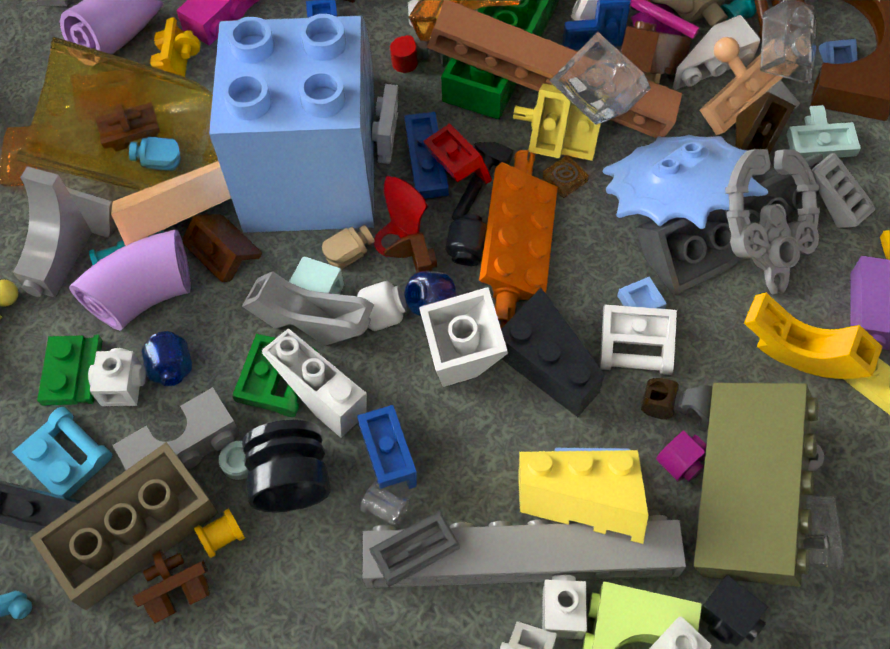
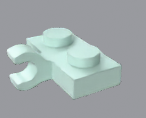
[786,105,861,158]

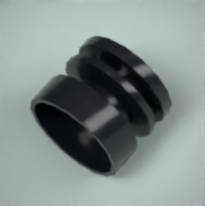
[242,419,331,513]

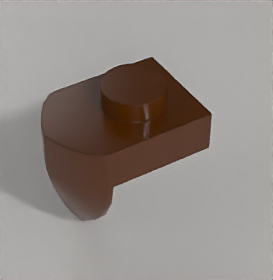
[384,232,437,283]

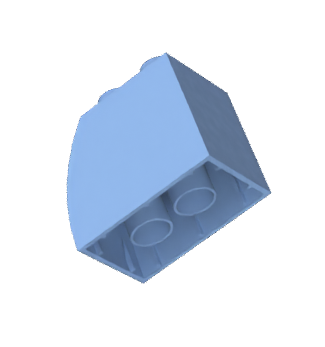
[209,14,374,233]

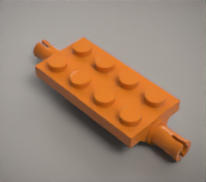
[479,150,558,328]

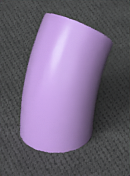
[60,0,164,65]
[69,230,191,331]

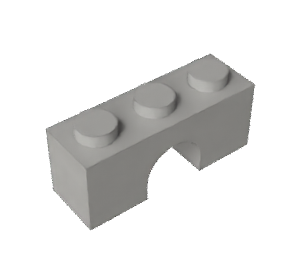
[112,387,241,470]

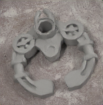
[725,149,820,294]

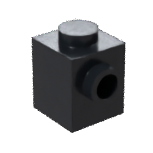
[700,575,768,646]

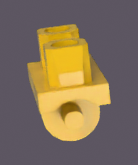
[150,17,201,79]

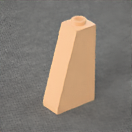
[111,161,231,246]

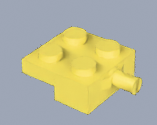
[513,83,607,161]

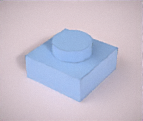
[617,277,667,309]

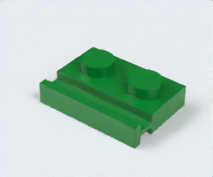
[37,335,103,405]

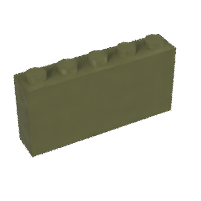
[694,383,819,587]

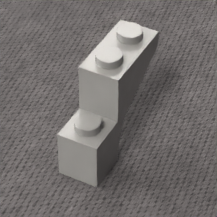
[242,271,374,346]

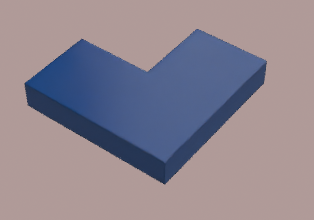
[562,0,631,50]

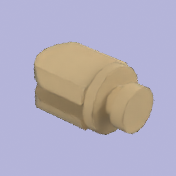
[322,225,375,269]

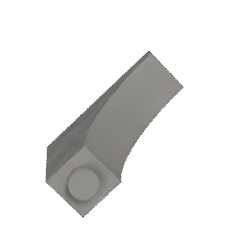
[13,166,92,298]

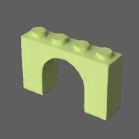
[582,582,702,649]

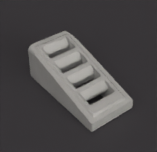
[811,153,876,228]

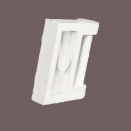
[599,305,677,375]

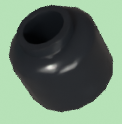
[445,214,487,266]

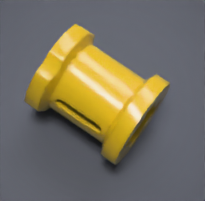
[194,508,245,558]

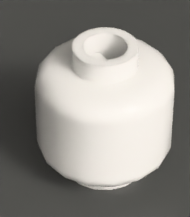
[358,281,407,331]

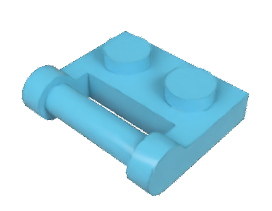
[12,407,112,497]

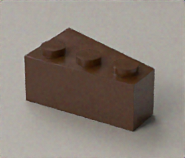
[618,21,692,74]

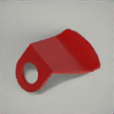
[374,176,427,257]

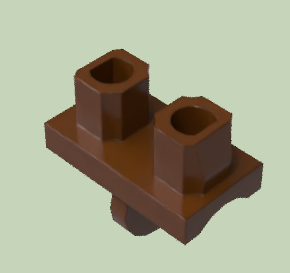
[95,102,161,152]
[132,550,210,623]

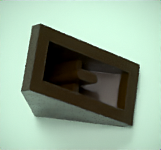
[735,92,796,154]

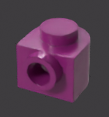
[656,430,707,482]

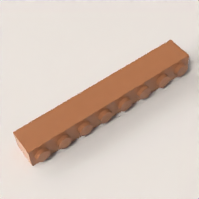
[427,0,682,138]

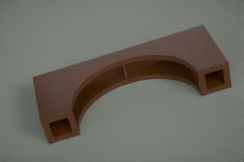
[810,0,890,121]

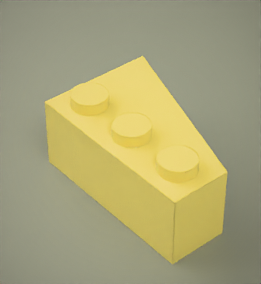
[518,450,648,544]

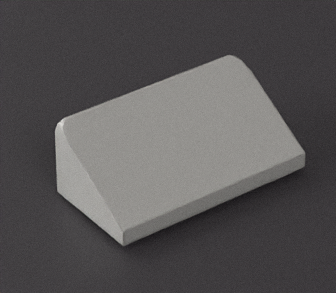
[66,187,117,238]

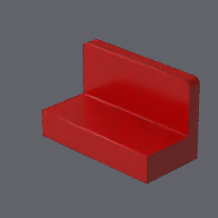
[423,123,492,184]

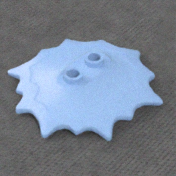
[603,135,768,229]

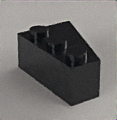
[501,288,605,417]

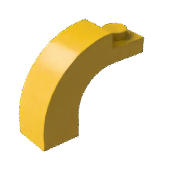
[744,292,883,379]

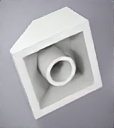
[419,287,508,387]

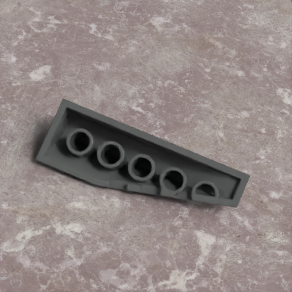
[635,154,828,295]

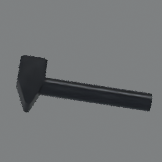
[451,142,513,220]

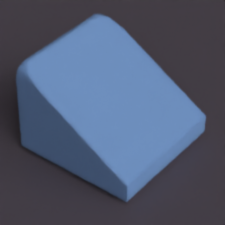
[819,39,858,64]

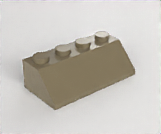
[30,442,218,611]

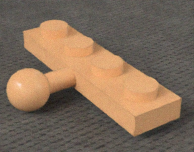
[700,37,799,136]

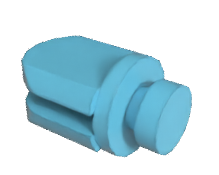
[129,137,181,171]

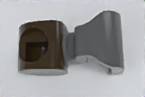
[641,378,713,431]

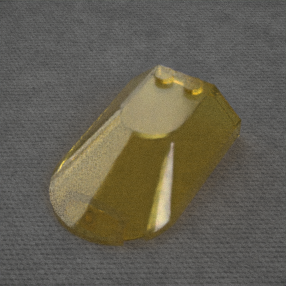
[17,37,218,191]

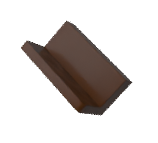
[182,214,262,282]

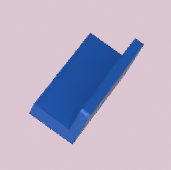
[357,405,417,489]

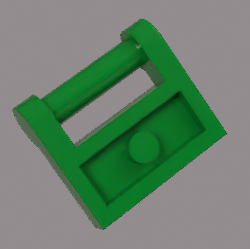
[232,333,318,417]

